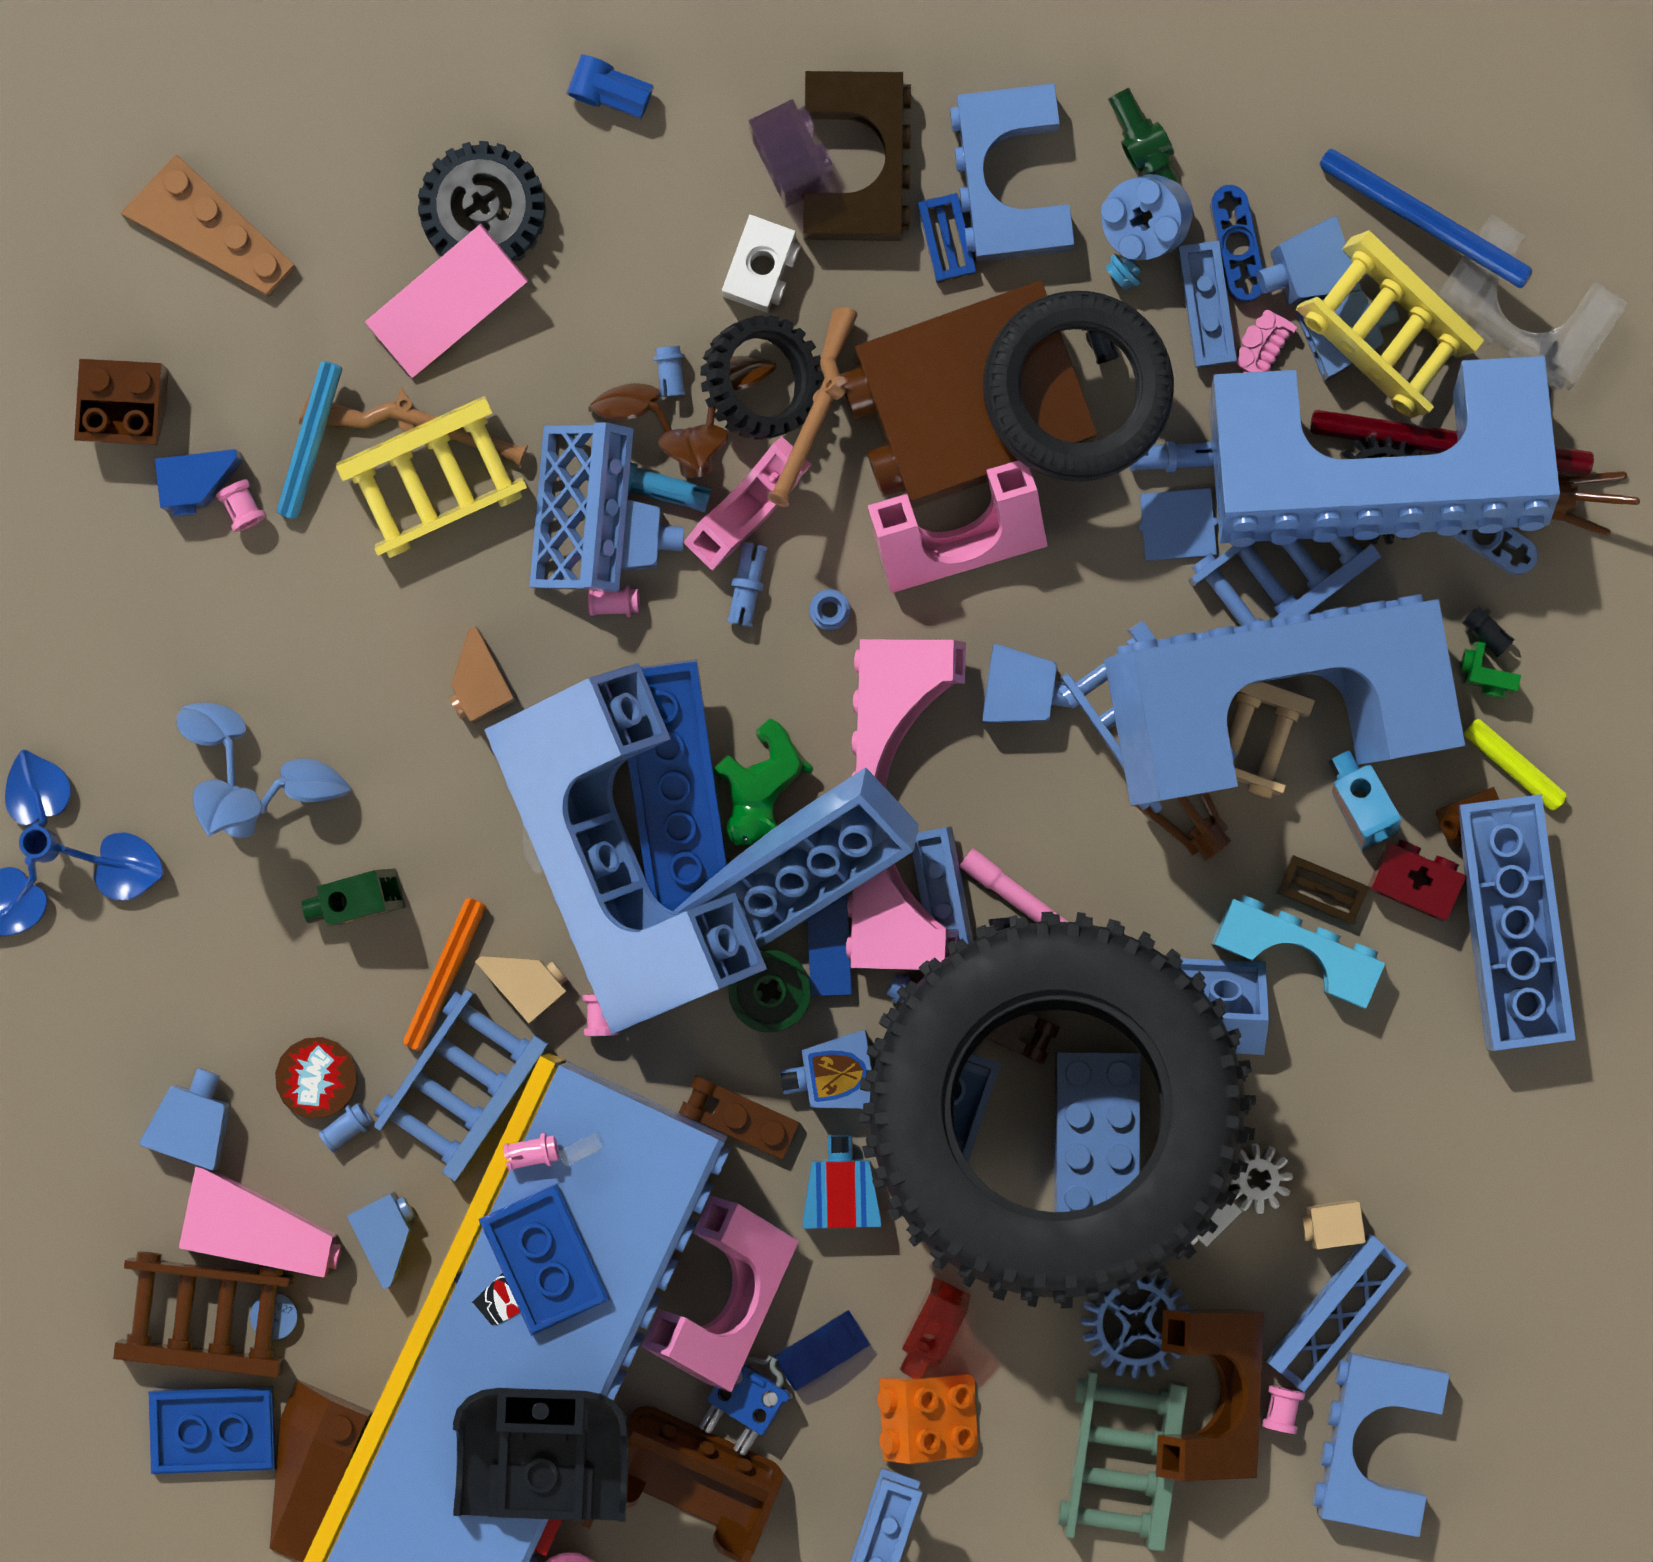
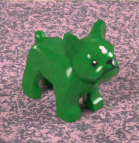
[713,718,813,847]

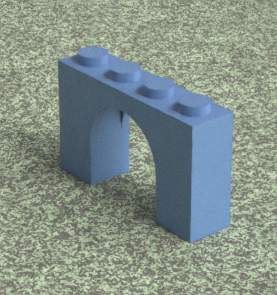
[950,83,1074,263]
[1312,1352,1450,1537]

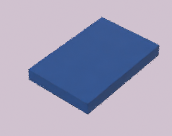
[478,1183,610,1336]
[149,1386,276,1474]

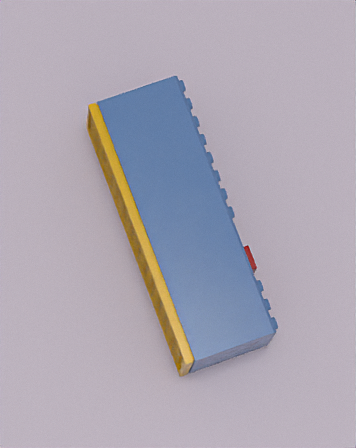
[303,1053,732,1562]

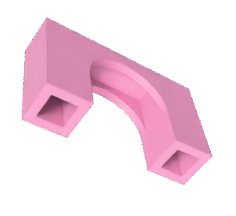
[868,460,1048,593]
[642,1195,799,1392]

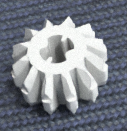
[1230,1143,1293,1214]

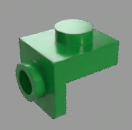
[1460,641,1521,699]

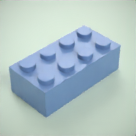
[1054,1052,1140,1212]

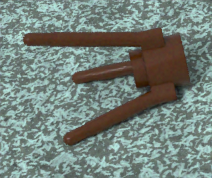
[1551,471,1640,536]
[1136,792,1231,860]

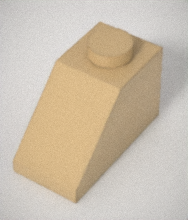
[475,956,568,1024]

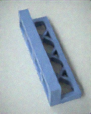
[1265,1233,1407,1392]

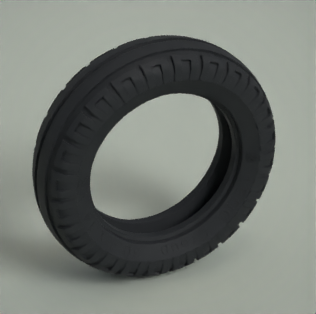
[983,291,1174,481]

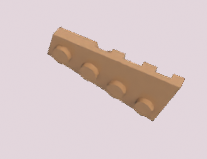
[121,154,296,296]

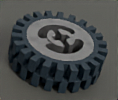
[418,141,546,261]

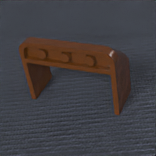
[582,1406,783,1562]

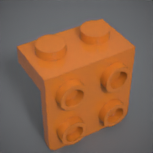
[877,1374,978,1464]

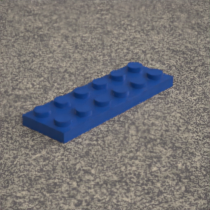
[628,659,727,911]

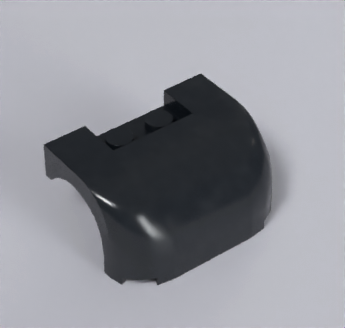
[453,1388,629,1522]

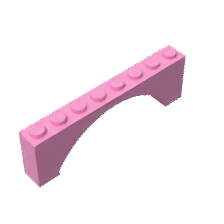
[846,639,966,970]

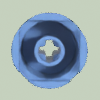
[1101,174,1193,260]

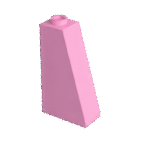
[179,1166,342,1278]

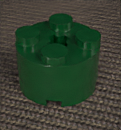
[728,950,811,1032]

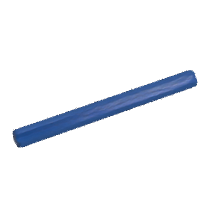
[1320,149,1532,288]

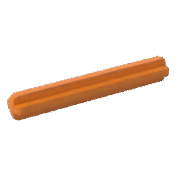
[403,898,486,1051]

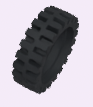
[700,315,824,440]

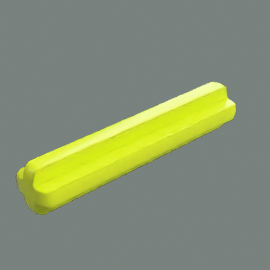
[1464,719,1567,811]

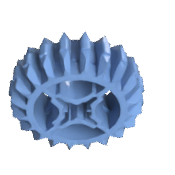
[1080,1275,1190,1379]

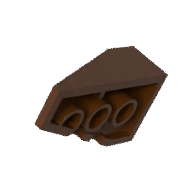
[270,1380,373,1562]

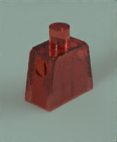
[900,1277,971,1379]

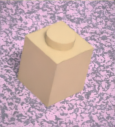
[1301,1200,1366,1250]

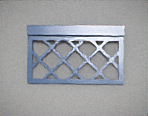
[529,422,634,592]

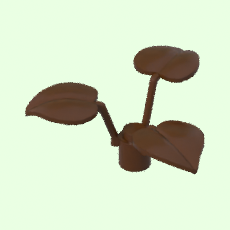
[588,356,777,478]

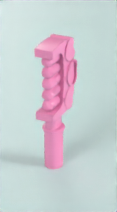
[1236,310,1297,373]

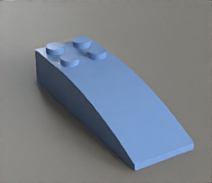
[674,767,919,949]
[1459,794,1576,1051]

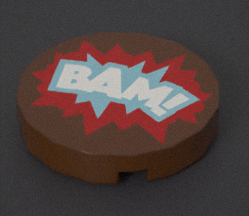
[275,1037,358,1119]

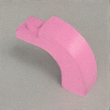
[683,436,811,571]

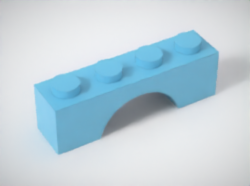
[1211,895,1385,1009]

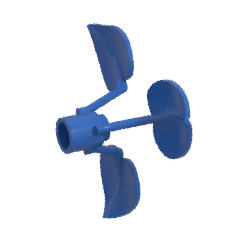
[0,749,164,936]

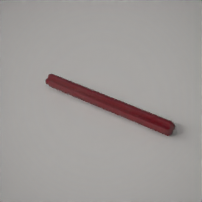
[1310,410,1594,476]

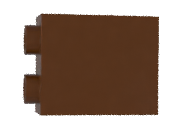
[840,280,1098,508]

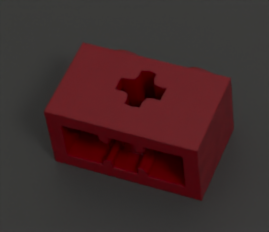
[1368,839,1466,921]

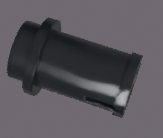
[1082,330,1122,365]
[1462,606,1515,658]

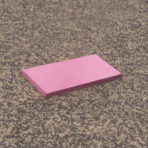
[365,224,528,378]

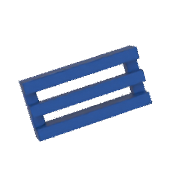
[917,193,976,283]

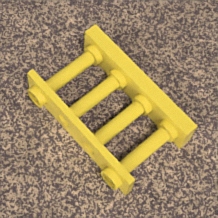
[1296,230,1484,418]
[336,395,527,558]

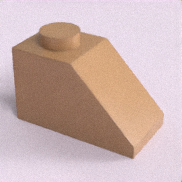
[449,626,516,724]

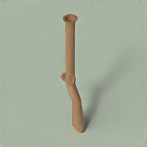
[767,307,858,507]
[299,387,528,468]

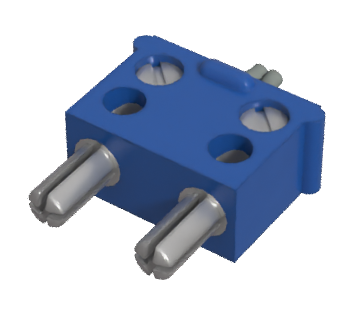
[699,1354,793,1455]

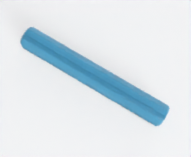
[277,361,342,519]

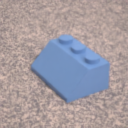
[1180,958,1269,1055]

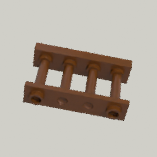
[113,1251,294,1377]

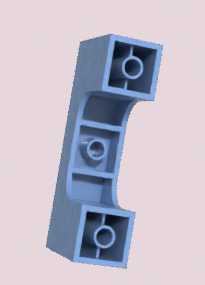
[1209,356,1560,547]
[1104,594,1465,806]
[484,663,767,1034]

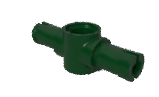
[1108,88,1182,186]

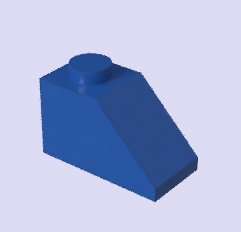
[155,449,242,517]

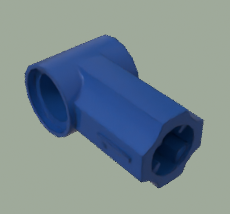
[566,54,654,119]

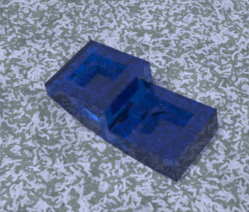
[774,1310,870,1391]

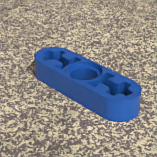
[1210,185,1263,303]

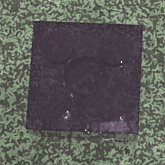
[748,99,833,208]

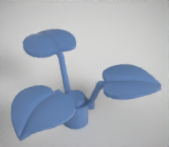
[176,703,351,838]

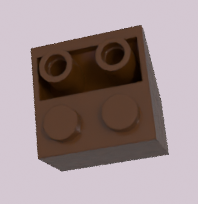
[74,359,168,446]

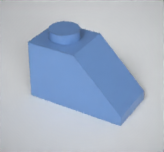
[347,1192,415,1290]

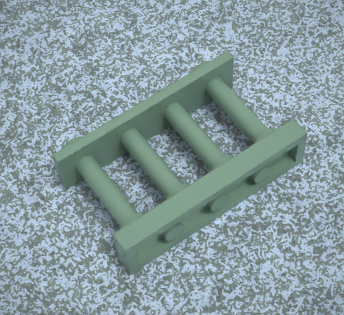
[1058,1369,1188,1551]

